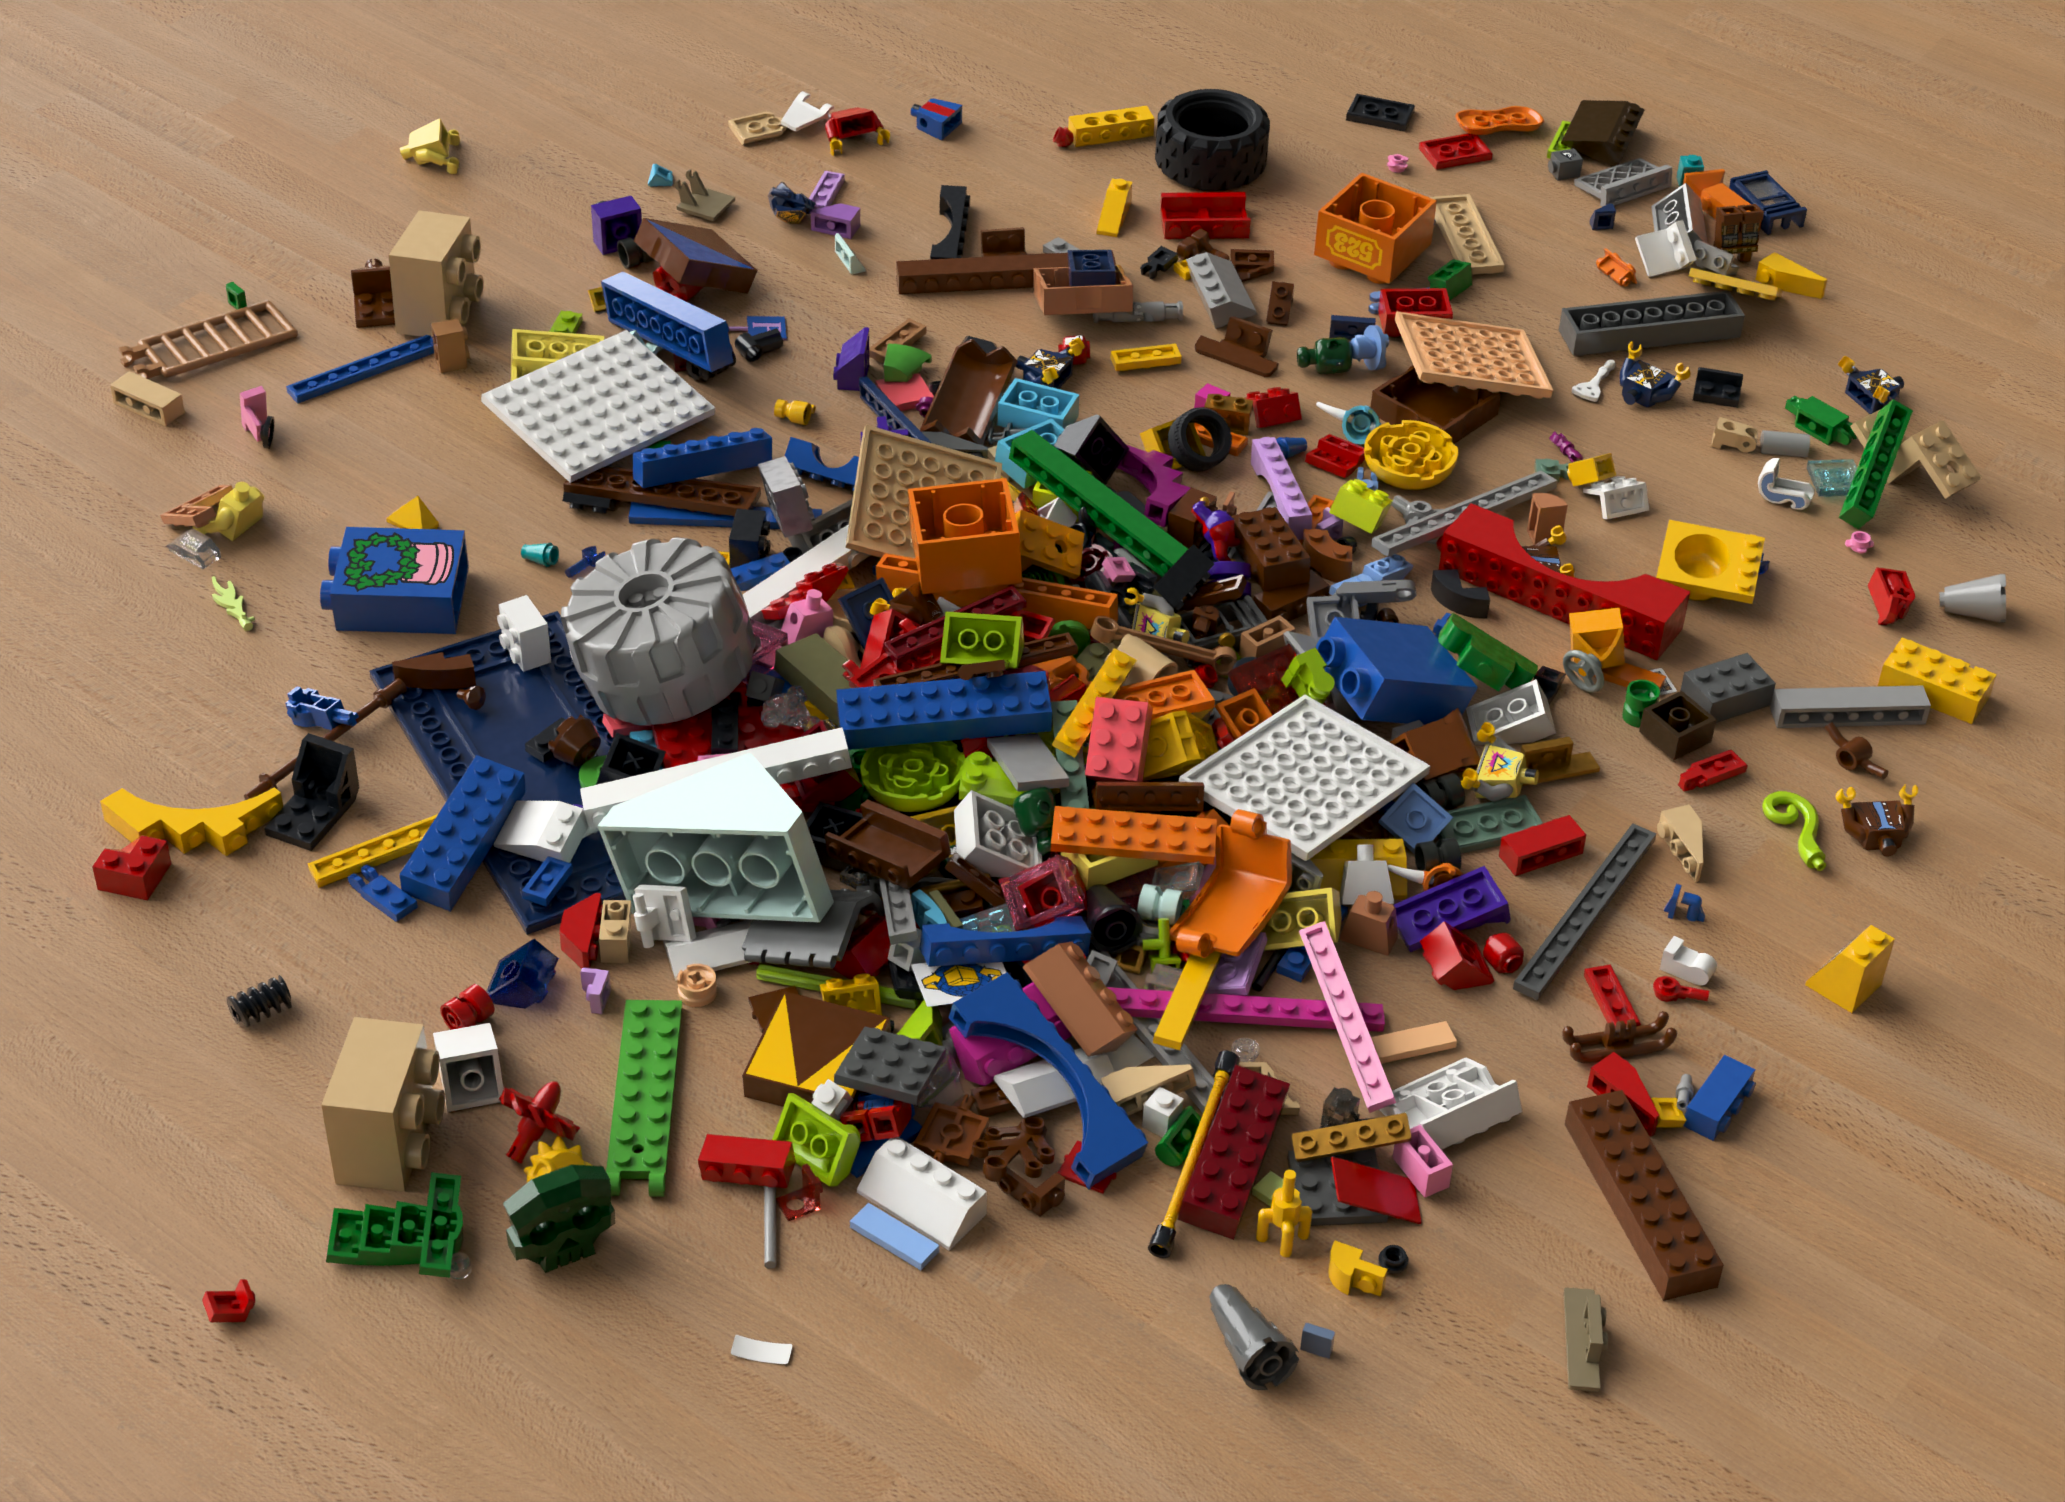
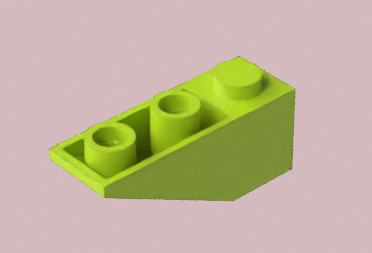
[897,1000,943,1046]

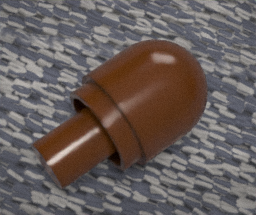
[1377,608,1399,623]

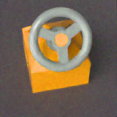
[1563,608,1625,693]

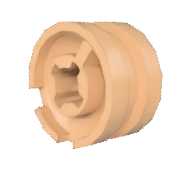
[677,964,717,1007]

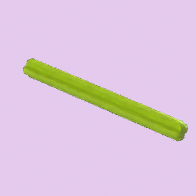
[756,964,919,1009]

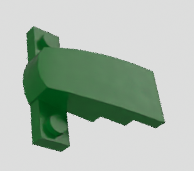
[326,1172,463,1278]

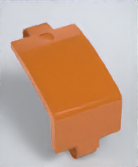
[1170,809,1292,958]

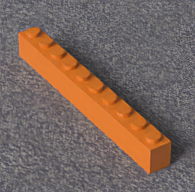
[876,553,1118,629]

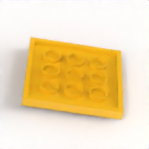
[1689,268,1783,301]

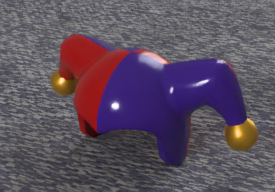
[1191,497,1240,562]

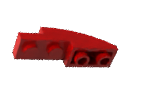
[762,563,849,620]

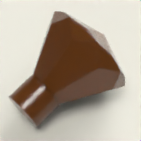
[457,686,486,710]

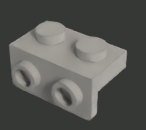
[1693,240,1739,276]

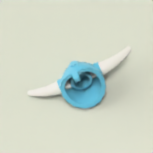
[1316,402,1382,445]

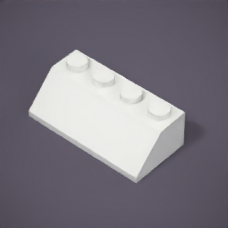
[857,1137,987,1251]

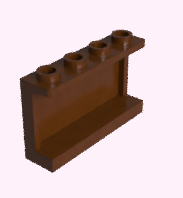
[824,799,952,890]

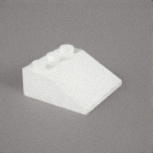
[954,790,1043,879]

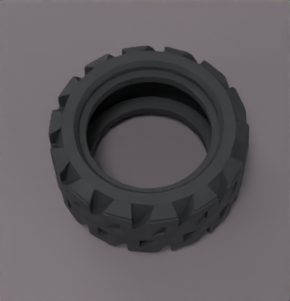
[1155,89,1270,191]

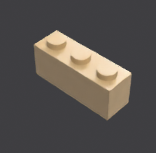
[110,371,185,427]

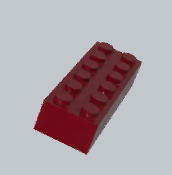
[1178,1065,1290,1240]

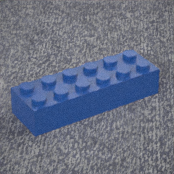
[399,755,526,912]

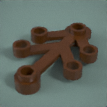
[971,1116,1055,1182]

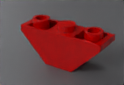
[559,893,603,969]

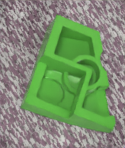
[884,344,932,382]

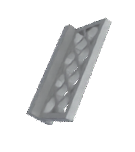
[1574,158,1672,207]

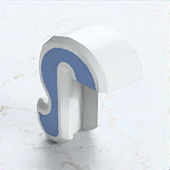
[1758,458,1815,510]

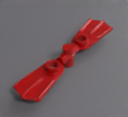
[961,674,1087,759]

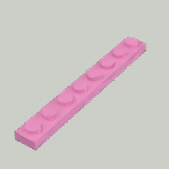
[1299,921,1396,1113]

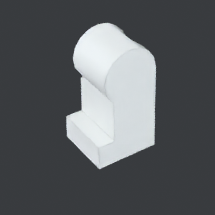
[1659,936,1717,985]

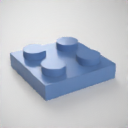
[1378,783,1453,854]

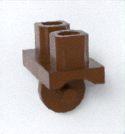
[1191,605,1220,640]

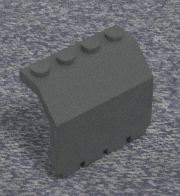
[742,888,885,969]

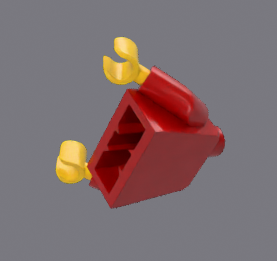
[825,107,890,156]

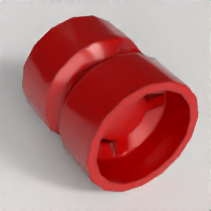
[440,984,495,1030]

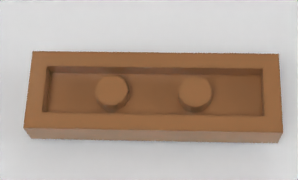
[870,318,927,364]

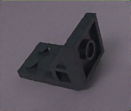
[265,733,359,851]

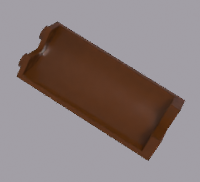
[920,339,1018,445]

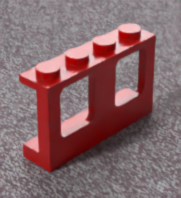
[1160,192,1251,239]

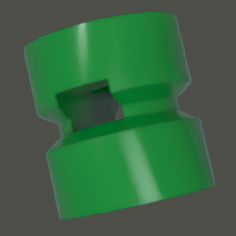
[1622,680,1660,728]

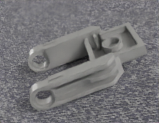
[1306,580,1416,643]

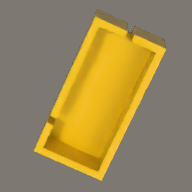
[1877,637,1997,724]

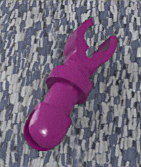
[1549,431,1583,462]

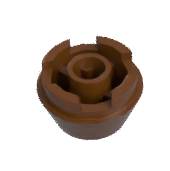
[548,714,601,767]

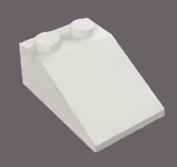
[1466,680,1556,745]
[493,801,588,863]

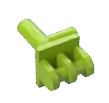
[1142,918,1181,978]

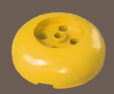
[1364,420,1458,490]

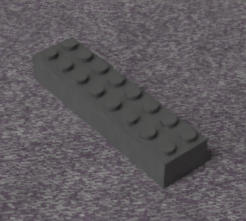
[1559,290,1745,356]

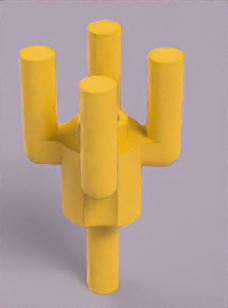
[1256,1170,1312,1258]

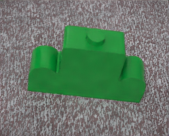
[1438,613,1538,692]

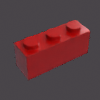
[1499,815,1587,876]
[698,1134,796,1188]

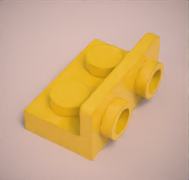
[819,974,882,1015]

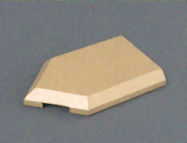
[728,112,787,145]

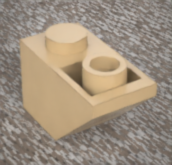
[599,900,631,963]

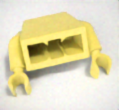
[400,119,460,174]
[192,482,264,541]

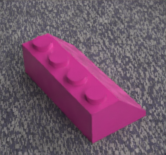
[949,982,1072,1086]

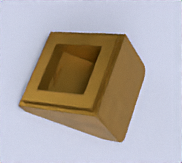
[1115,945,1149,975]

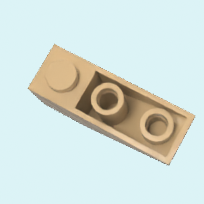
[1657,804,1703,883]

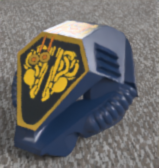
[768,182,816,224]

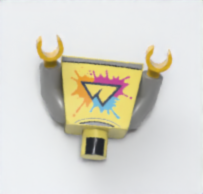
[1124,588,1190,656]
[1461,722,1539,801]

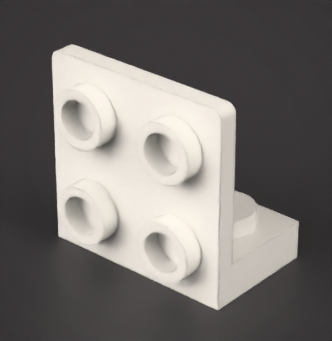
[1635,220,1697,277]
[1583,476,1649,519]

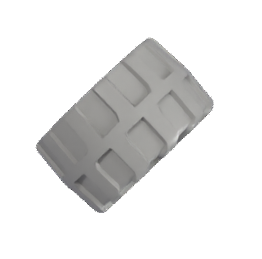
[561,537,756,725]

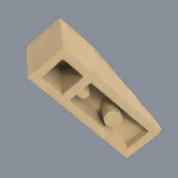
[1101,1064,1197,1116]

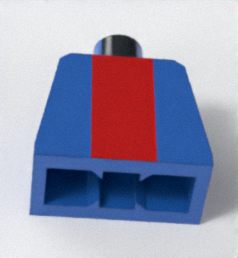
[910,98,962,140]

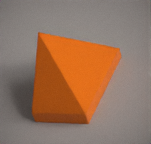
[1683,169,1725,199]

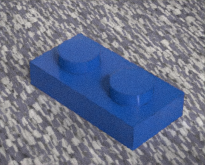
[522,856,573,907]

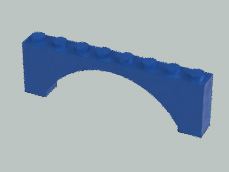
[949,972,1148,1190]

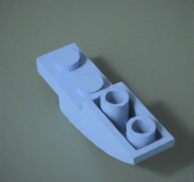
[1329,554,1413,607]

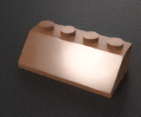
[1023,942,1138,1057]

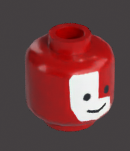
[1058,335,1091,365]

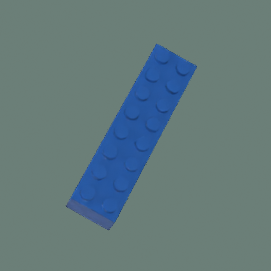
[601,272,733,372]
[836,671,1052,750]

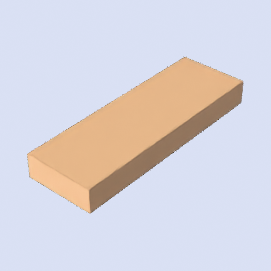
[1371,1021,1457,1064]

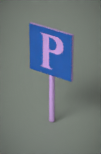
[729,316,787,340]

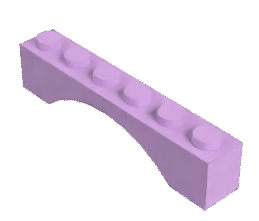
[1251,437,1312,540]

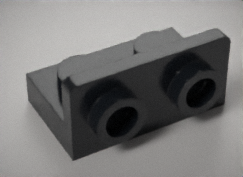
[1692,367,1743,408]

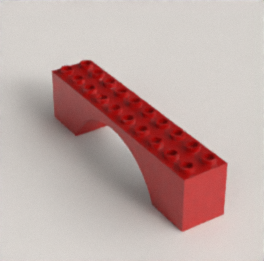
[1438,503,1690,661]

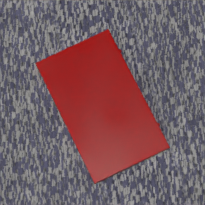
[1331,1156,1422,1224]

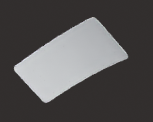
[731,1335,793,1364]

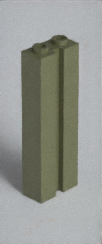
[774,633,869,752]

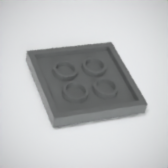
[834,1026,946,1105]
[1287,1148,1388,1226]

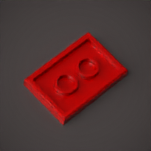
[1419,133,1493,170]

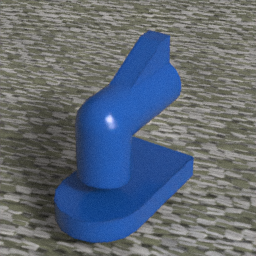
[1663,884,1705,922]

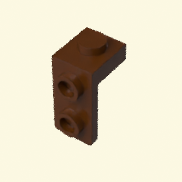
[1266,281,1294,326]
[997,1167,1065,1217]

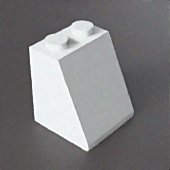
[433,1023,504,1112]

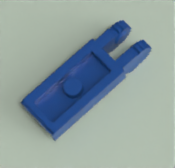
[348,864,418,922]

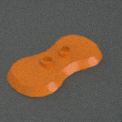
[1455,106,1544,135]

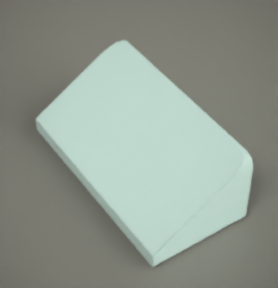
[835,233,866,275]

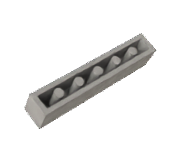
[1770,685,1931,728]

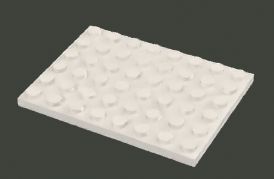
[481,330,715,483]
[1179,695,1430,861]

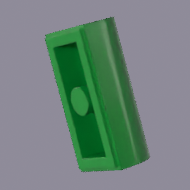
[1155,1105,1201,1167]

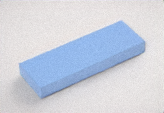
[850,1203,939,1270]

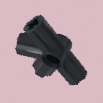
[1084,571,1136,629]

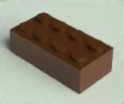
[1231,507,1310,591]

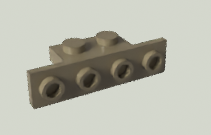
[1563,1288,1608,1392]

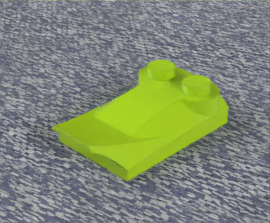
[959,751,1051,805]
[772,1093,861,1187]

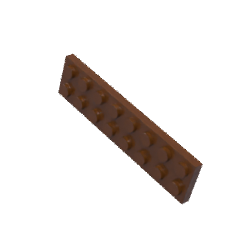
[564,466,761,517]

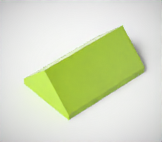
[940,611,1024,669]

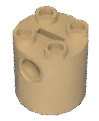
[1104,634,1178,687]

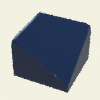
[1589,203,1616,230]

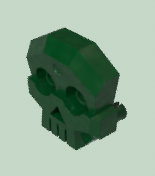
[503,1164,615,1273]

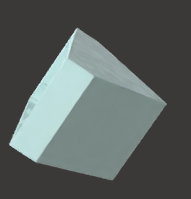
[598,753,834,922]

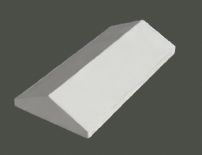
[663,919,752,981]
[994,1048,1115,1118]

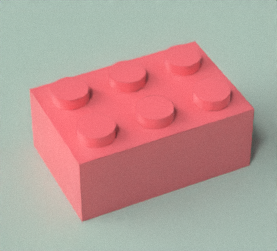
[1085,697,1153,782]

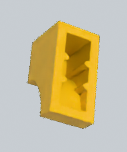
[1567,453,1616,487]

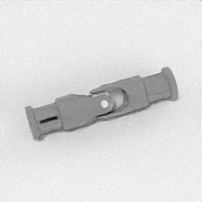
[1093,301,1183,323]

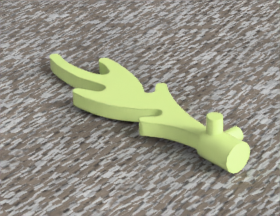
[212,576,255,631]

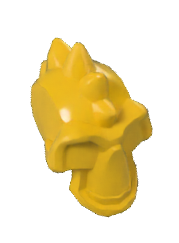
[524,1136,593,1183]

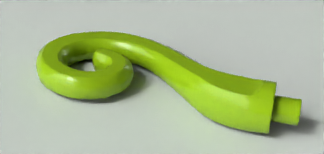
[1762,791,1826,871]

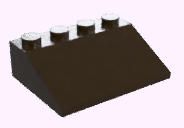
[1560,100,1645,167]

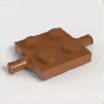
[914,1094,989,1167]

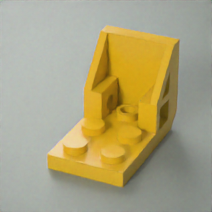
[1143,710,1219,781]

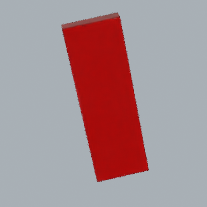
[1584,964,1641,1028]

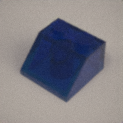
[486,939,559,1009]

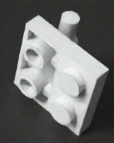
[633,885,696,948]

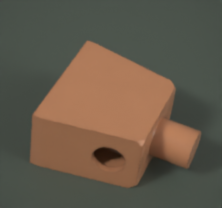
[1340,891,1398,956]

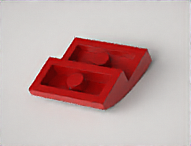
[1305,434,1365,478]

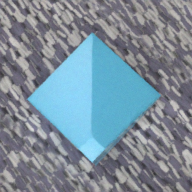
[648,164,673,187]

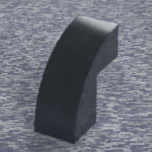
[1431,569,1490,619]

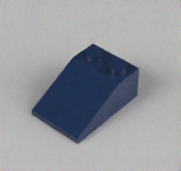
[1068,250,1116,287]

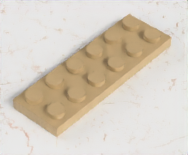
[1429,194,1505,275]

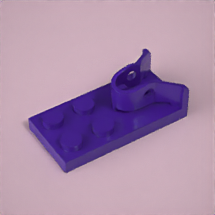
[1394,866,1511,952]

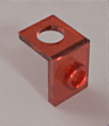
[776,1163,823,1221]

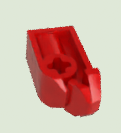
[1867,567,1915,625]

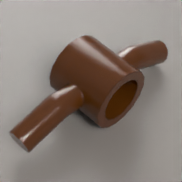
[1824,722,1889,779]

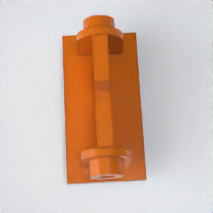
[1596,248,1637,286]

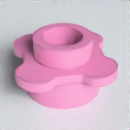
[1387,154,1408,173]
[1845,531,1874,553]

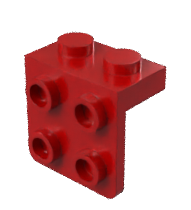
[1244,387,1302,428]

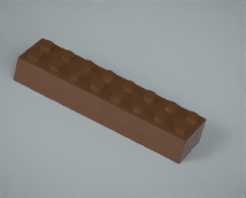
[1565,1090,1724,1301]

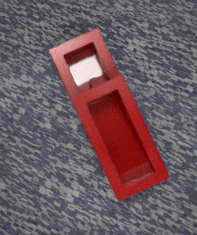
[1008,609,1056,643]

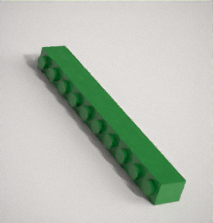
[1009,430,1188,577]

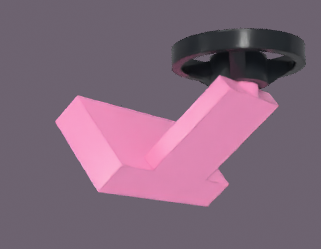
[240,386,275,449]

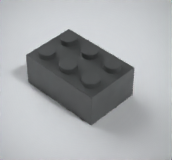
[1680,653,1776,723]

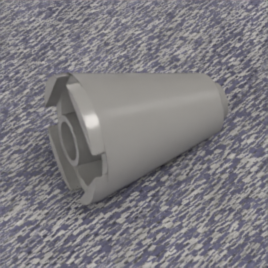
[1939,574,2006,623]

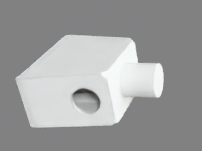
[1340,845,1394,905]

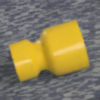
[774,399,816,425]

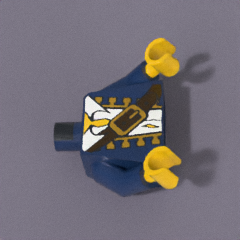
[1016,338,1085,389]
[1620,341,1691,408]
[1838,356,1904,414]

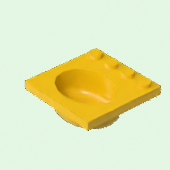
[1656,520,1765,604]

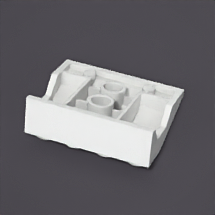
[1379,1057,1522,1150]

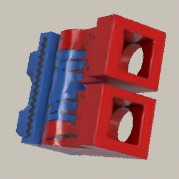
[840,1093,915,1142]

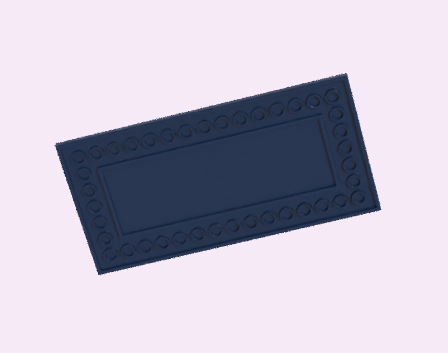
[369,611,630,935]

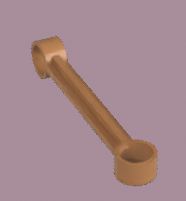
[1090,616,1237,676]

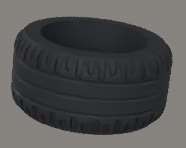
[1168,407,1232,471]

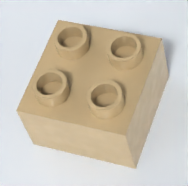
[389,210,484,337]
[321,1017,445,1192]

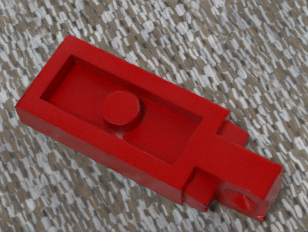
[1212,717,1236,749]
[1678,750,1748,791]

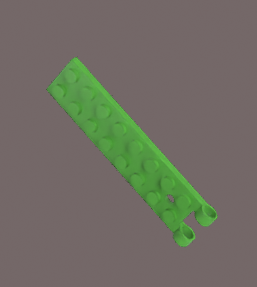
[606,1000,683,1197]

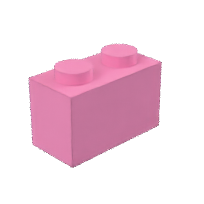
[1392,1125,1453,1198]

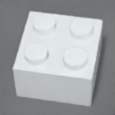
[497,595,551,672]

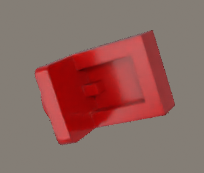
[202,1279,255,1323]

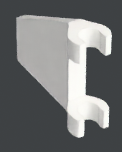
[781,92,834,132]

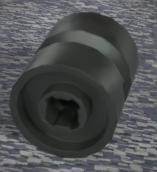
[617,237,655,268]
[1417,773,1465,809]
[1414,838,1461,871]

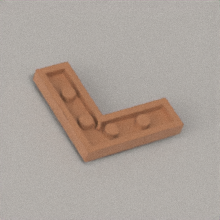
[160,485,233,528]

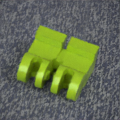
[1281,647,1335,704]

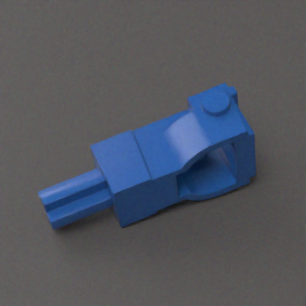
[285,686,359,730]

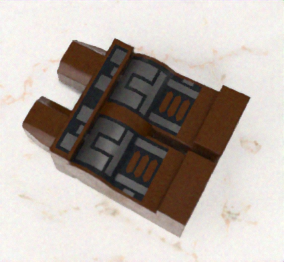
[1713,204,1764,262]

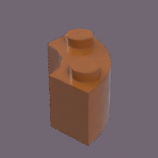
[1302,529,1352,583]

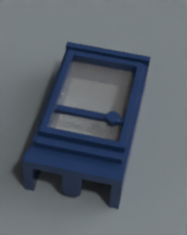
[1729,170,1807,235]

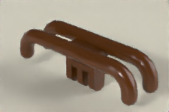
[1562,1011,1677,1063]

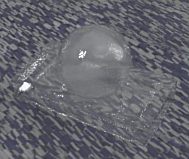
[1152,861,1205,899]

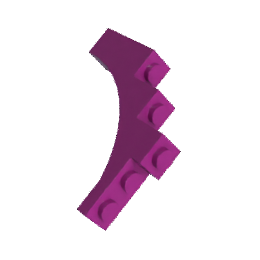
[1117,445,1190,527]

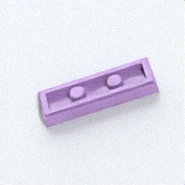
[809,171,845,209]

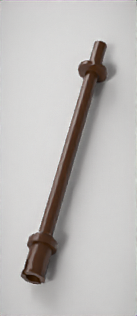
[244,678,407,800]

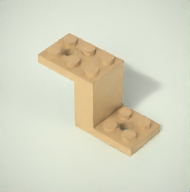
[1850,409,1982,499]

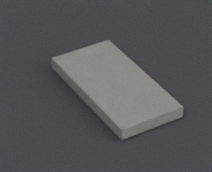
[987,734,1069,792]

